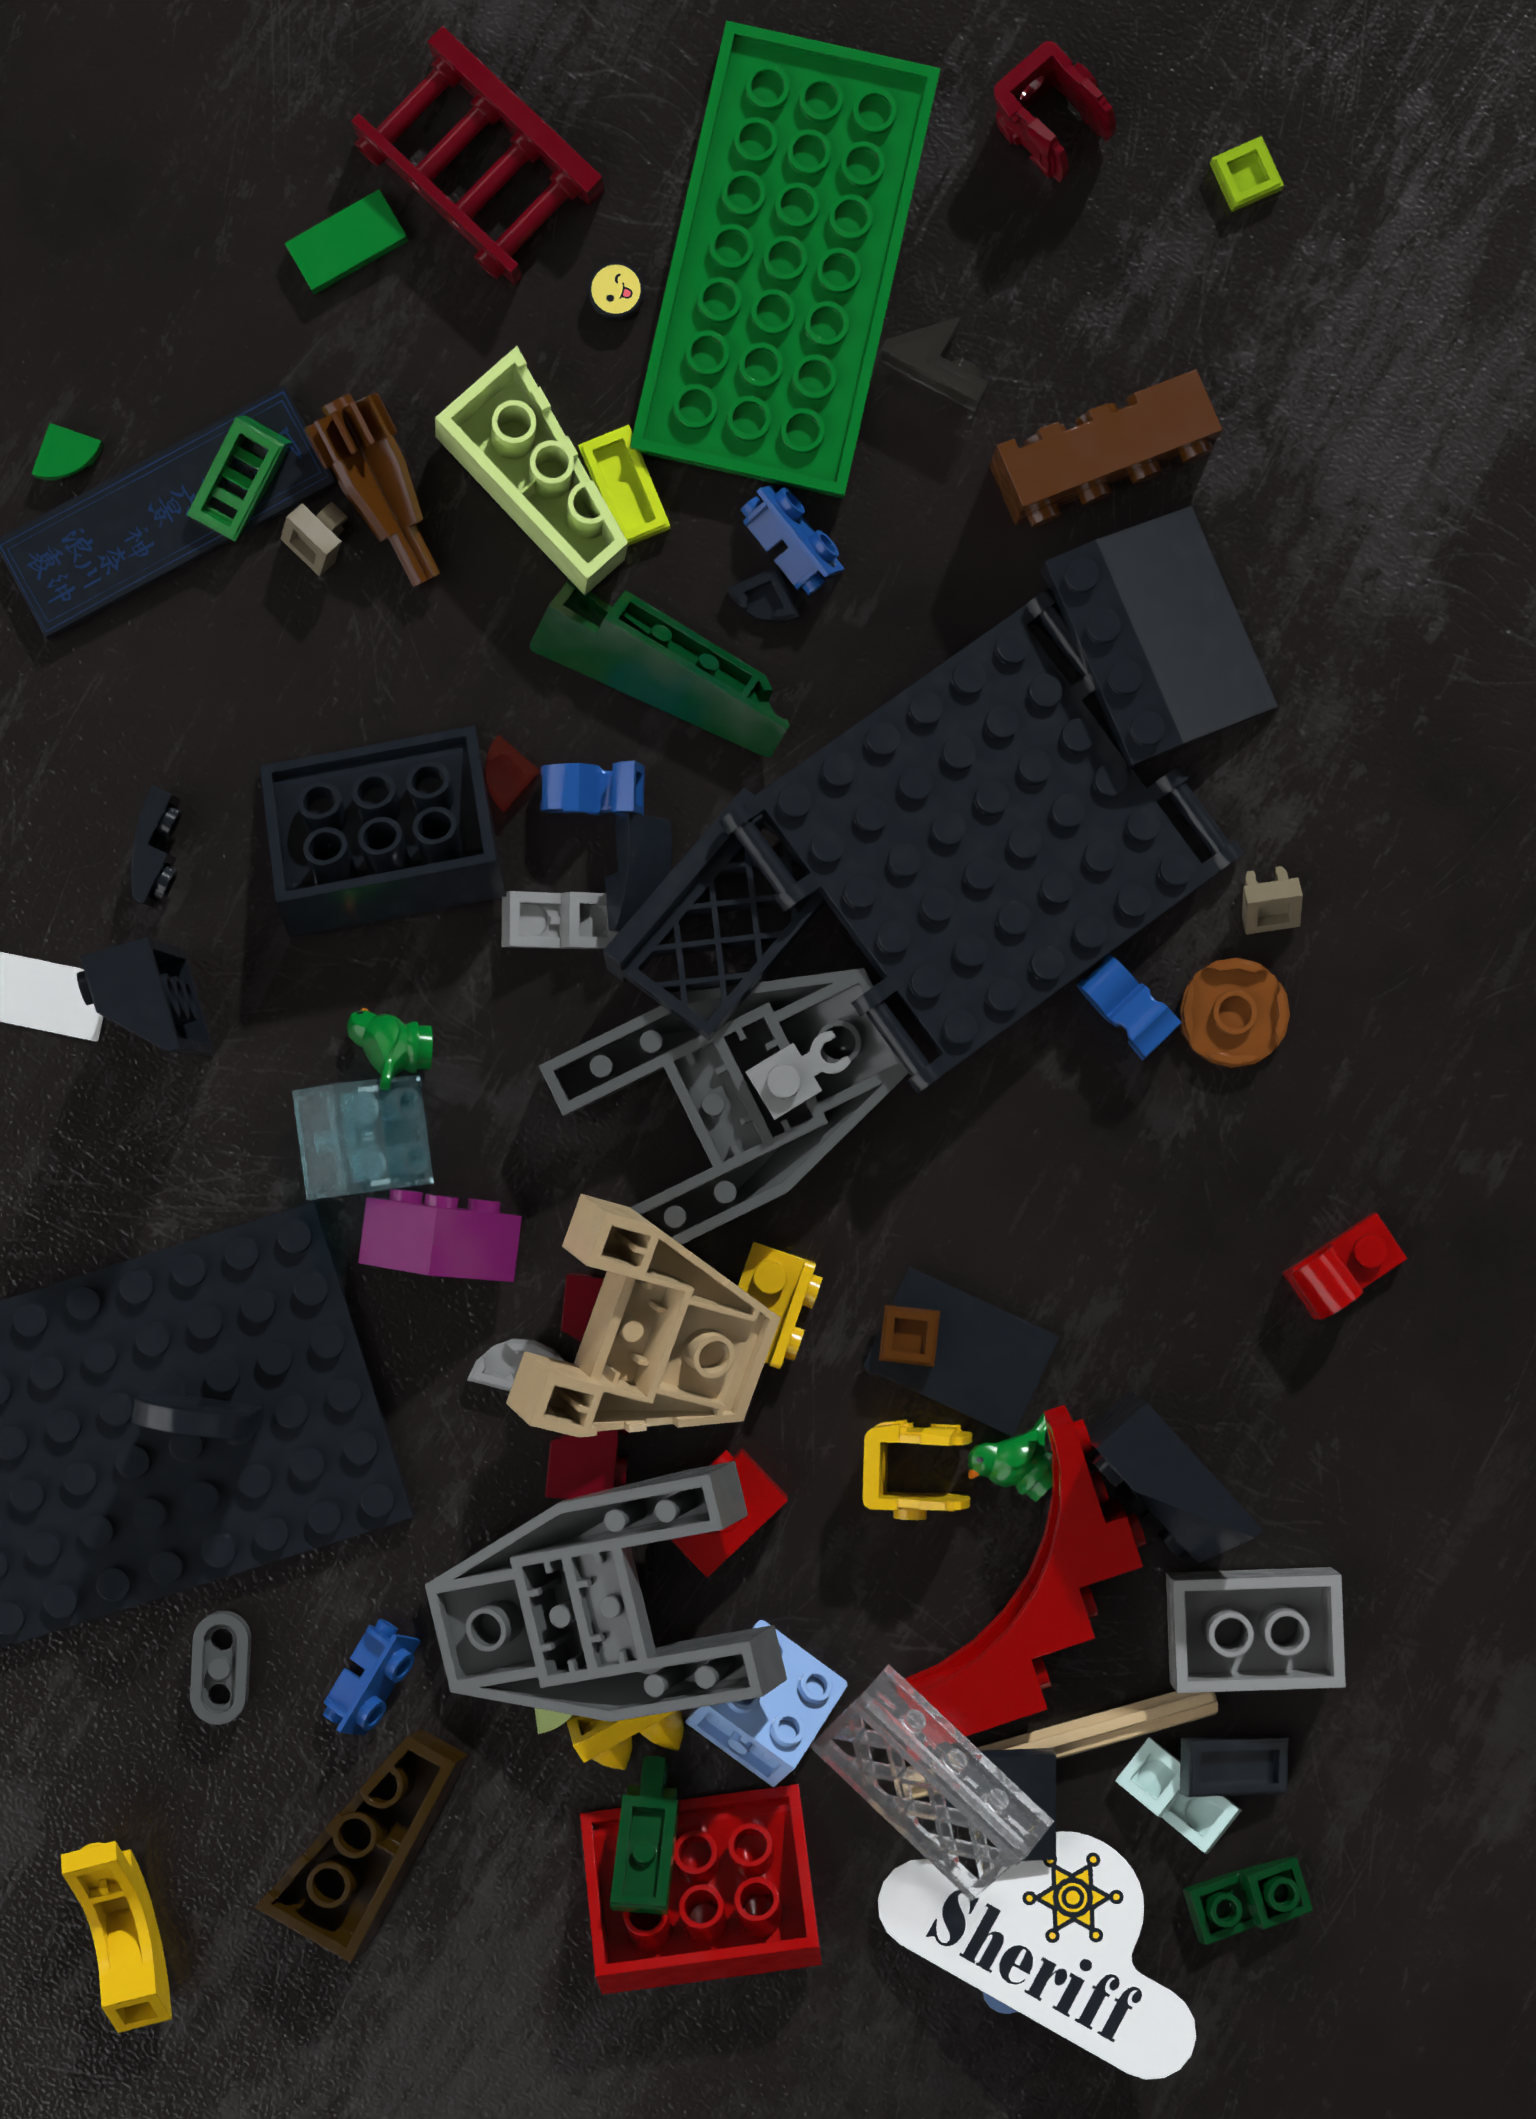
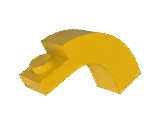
[61,1841,172,2033]

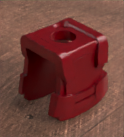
[994,41,1116,182]

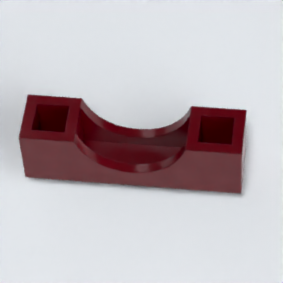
[545,1273,631,1499]

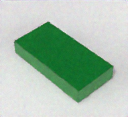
[285,189,409,295]

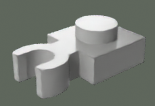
[746,1031,851,1120]

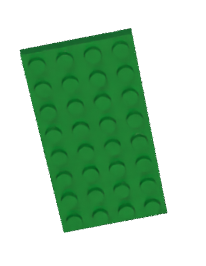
[630,21,941,499]

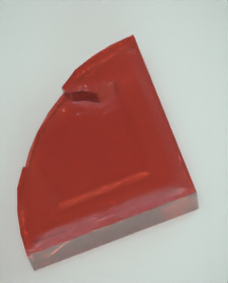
[486,735,541,813]

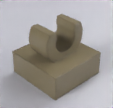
[280,502,348,577]
[1242,866,1303,935]

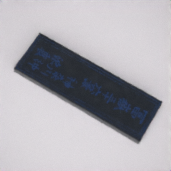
[0,385,338,640]

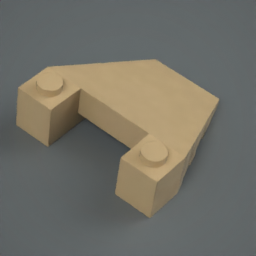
[506,1194,781,1437]

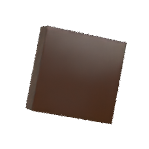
[879,1304,940,1367]

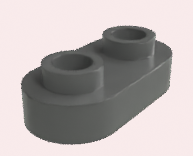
[190,1611,251,1725]

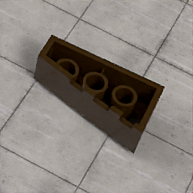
[254,1729,469,1963]

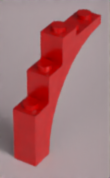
[898,1405,1146,1751]

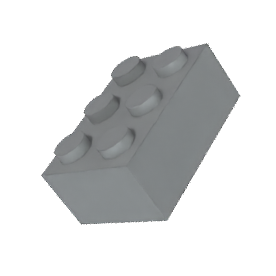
[1166,1567,1346,1693]

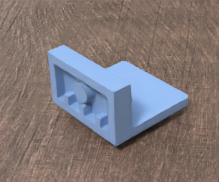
[685,1620,847,1787]

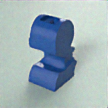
[540,760,645,816]
[1076,954,1182,1061]

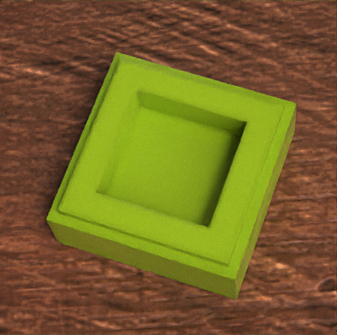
[1210,136,1284,212]

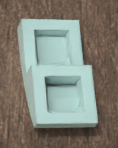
[1115,1737,1242,1854]

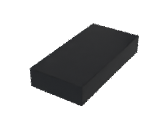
[1179,1735,1289,1797]

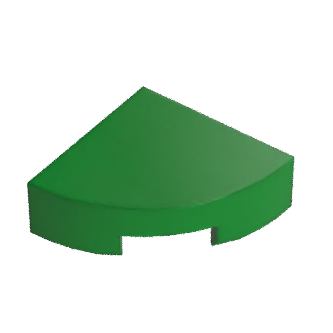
[32,423,105,481]

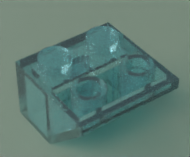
[292,1075,434,1200]

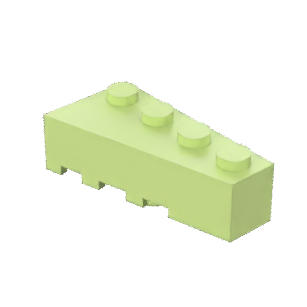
[435,346,628,595]

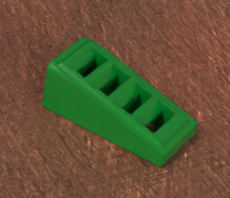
[187,415,292,542]

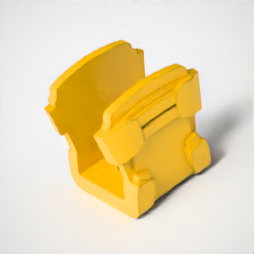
[863,1419,972,1520]

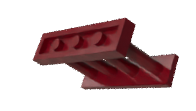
[351,25,605,285]

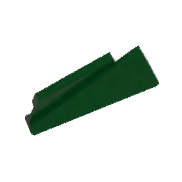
[530,579,790,758]

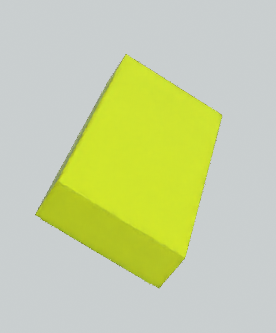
[578,425,671,546]

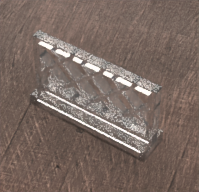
[809,1664,1054,1901]

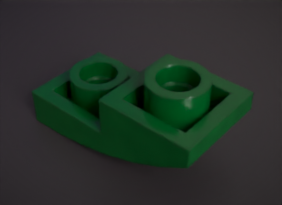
[1182,1856,1313,1945]

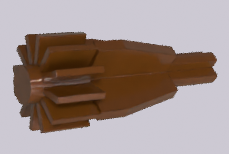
[304,392,440,587]

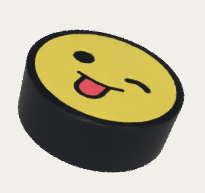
[589,262,644,321]

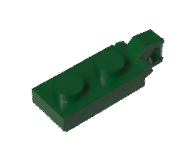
[610,1755,680,1915]

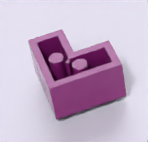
[358,1189,522,1282]

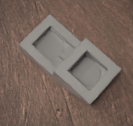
[501,891,619,949]

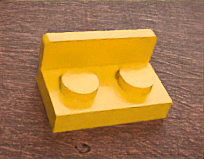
[738,1241,823,1369]

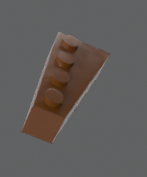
[990,369,1223,528]

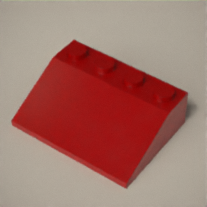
[580,1784,822,1995]

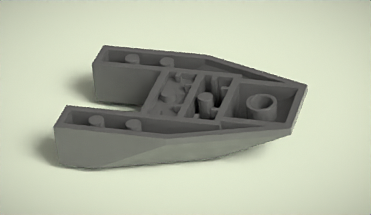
[539,968,908,1245]
[425,1461,787,1722]

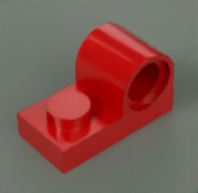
[1282,1212,1407,1320]

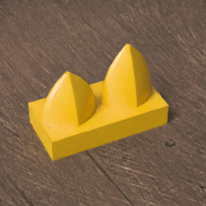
[566,1710,684,1770]

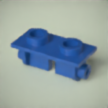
[740,484,845,596]
[323,1618,421,1736]

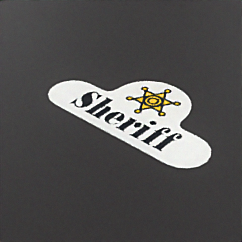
[878,1831,1196,2080]

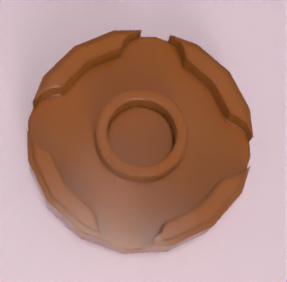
[1178,958,1290,1068]

